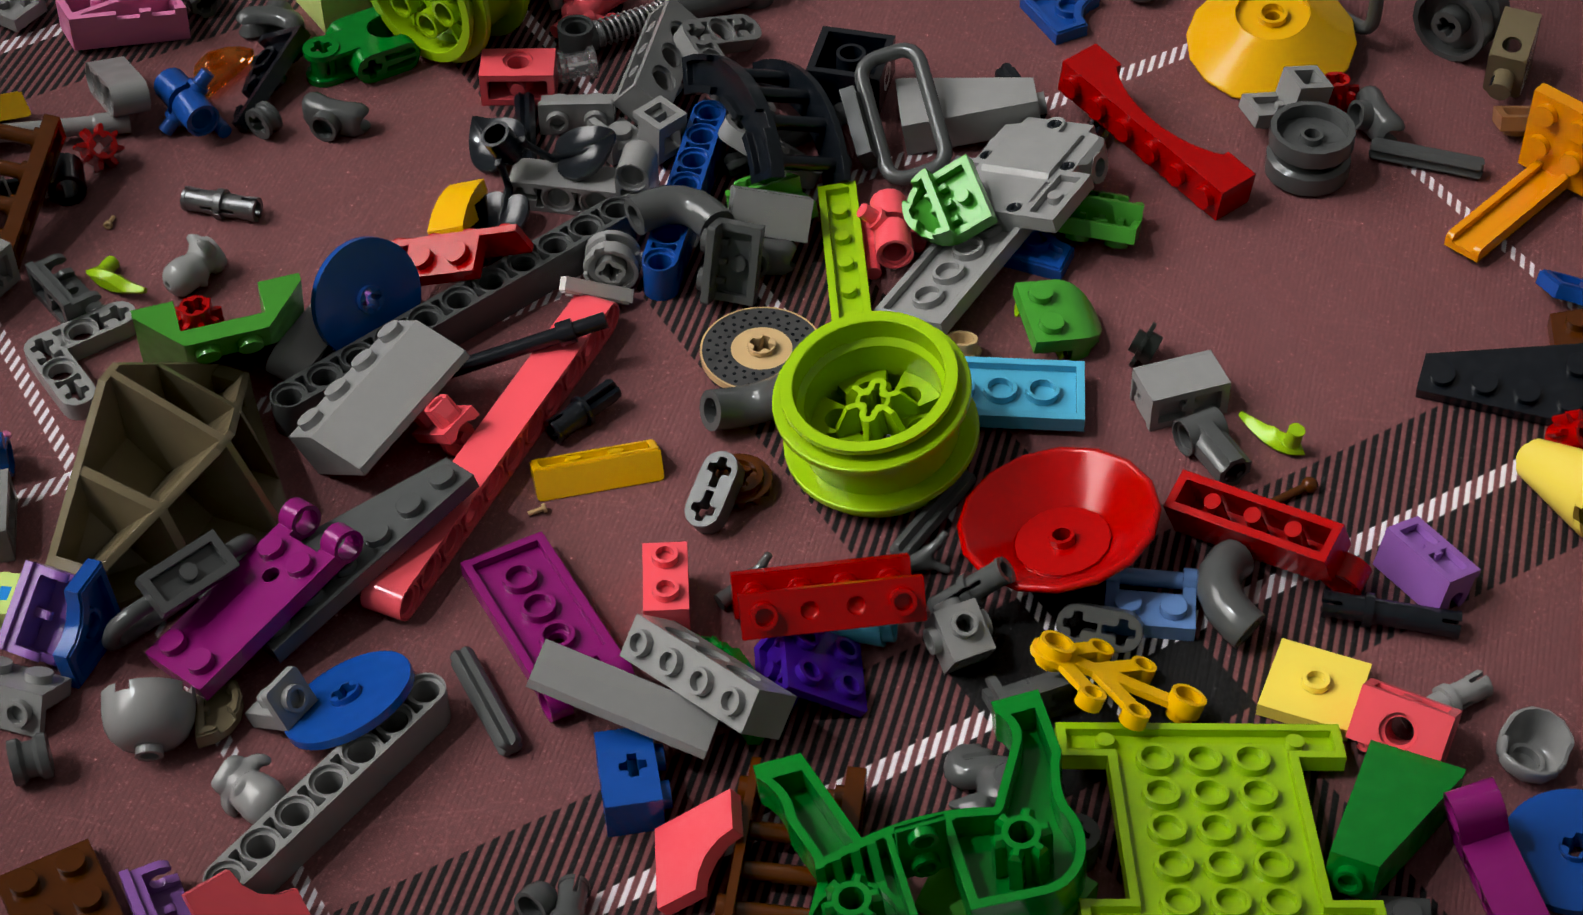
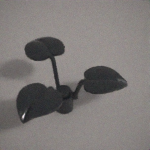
[469,116,616,229]

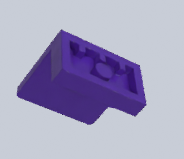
[754,632,868,718]

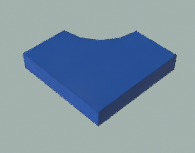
[1020,0,1100,45]
[1004,230,1074,280]
[53,558,121,689]

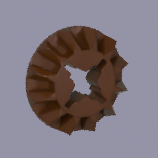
[715,453,773,510]

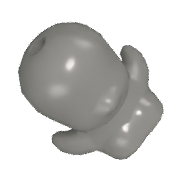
[162,234,227,297]
[211,753,287,824]

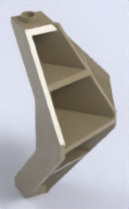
[45,362,287,609]

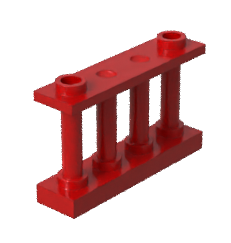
[729,553,927,641]

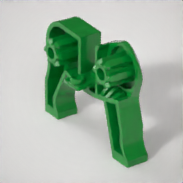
[753,689,1087,915]

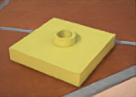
[1256,638,1372,742]

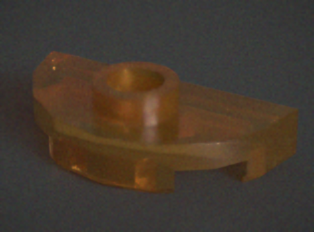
[193,46,255,98]

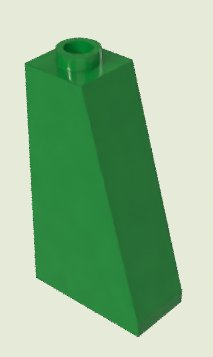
[1326,740,1466,900]

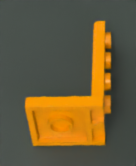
[1444,82,1583,263]

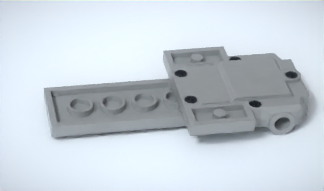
[873,117,1108,334]

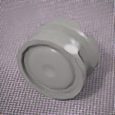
[583,230,641,288]

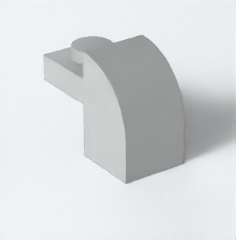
[1238,65,1334,129]

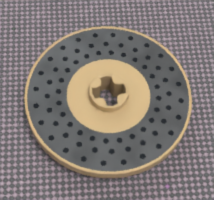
[700,307,816,388]

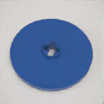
[311,236,421,352]
[284,651,415,750]
[1508,789,1583,915]

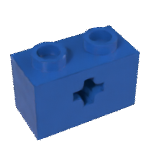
[594,728,673,837]

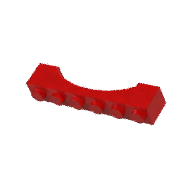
[1058,43,1256,221]

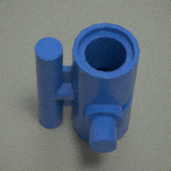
[154,67,232,138]

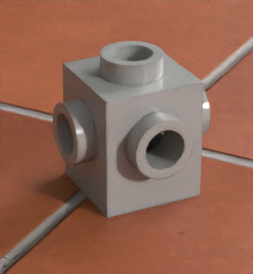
[923,597,996,675]

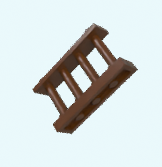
[0,114,66,270]
[715,757,867,915]

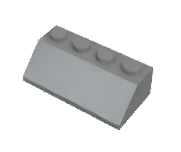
[288,320,470,476]

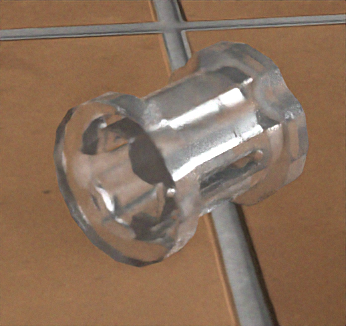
[556,45,599,84]

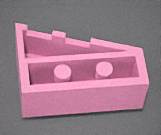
[55,0,191,51]

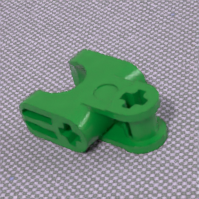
[302,7,420,88]

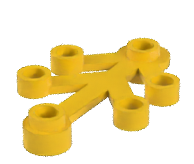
[1030,630,1207,732]

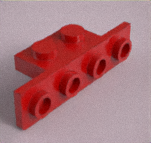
[392,223,534,286]

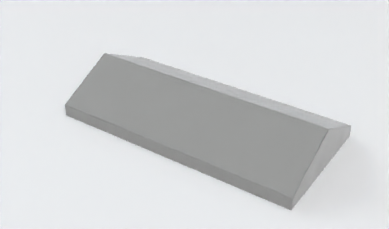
[525,639,719,760]

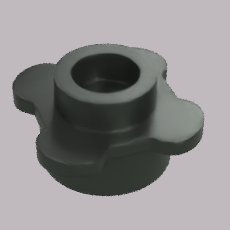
[1128,322,1164,367]

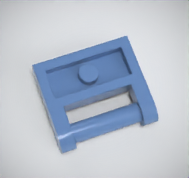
[1103,568,1198,641]

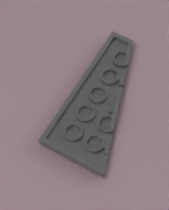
[197,458,479,663]

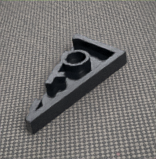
[232,25,311,133]

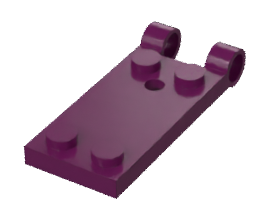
[145,497,364,701]
[460,531,635,723]

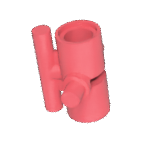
[857,188,926,280]

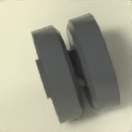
[1413,0,1510,62]
[1264,101,1356,197]

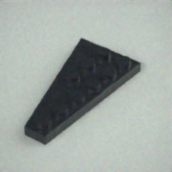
[1415,343,1583,426]

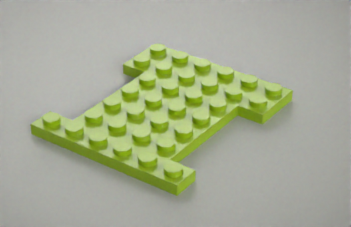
[1054,722,1387,915]

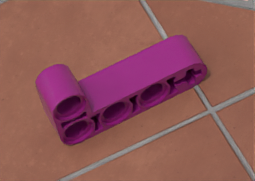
[1443,777,1550,915]

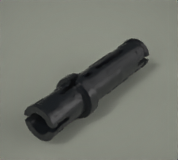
[1320,588,1463,640]

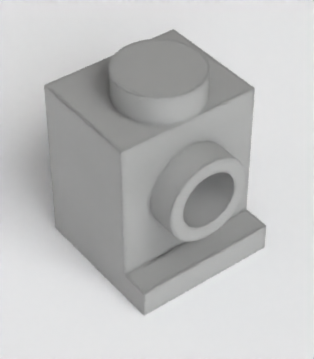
[633,95,687,165]

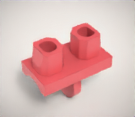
[412,394,480,457]

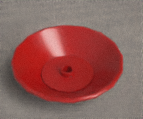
[957,447,1162,594]

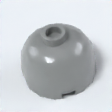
[101,677,196,761]

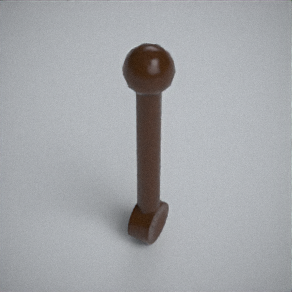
[1271,477,1318,503]

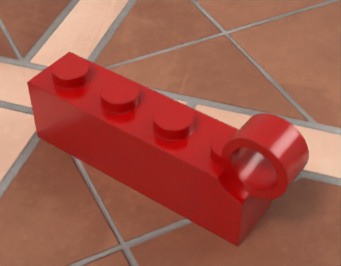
[1163,469,1372,595]

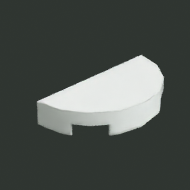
[559,276,634,305]

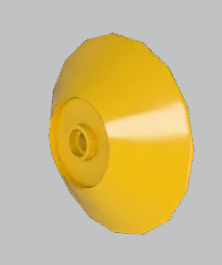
[1186,0,1357,99]

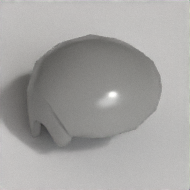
[1496,706,1575,785]

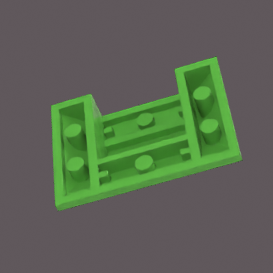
[130,273,304,364]

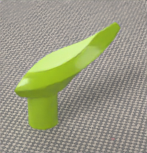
[85,256,147,294]
[1238,411,1305,456]

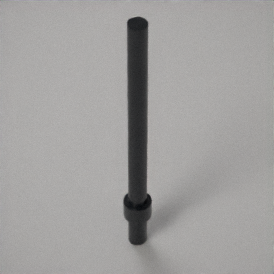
[451,312,609,379]

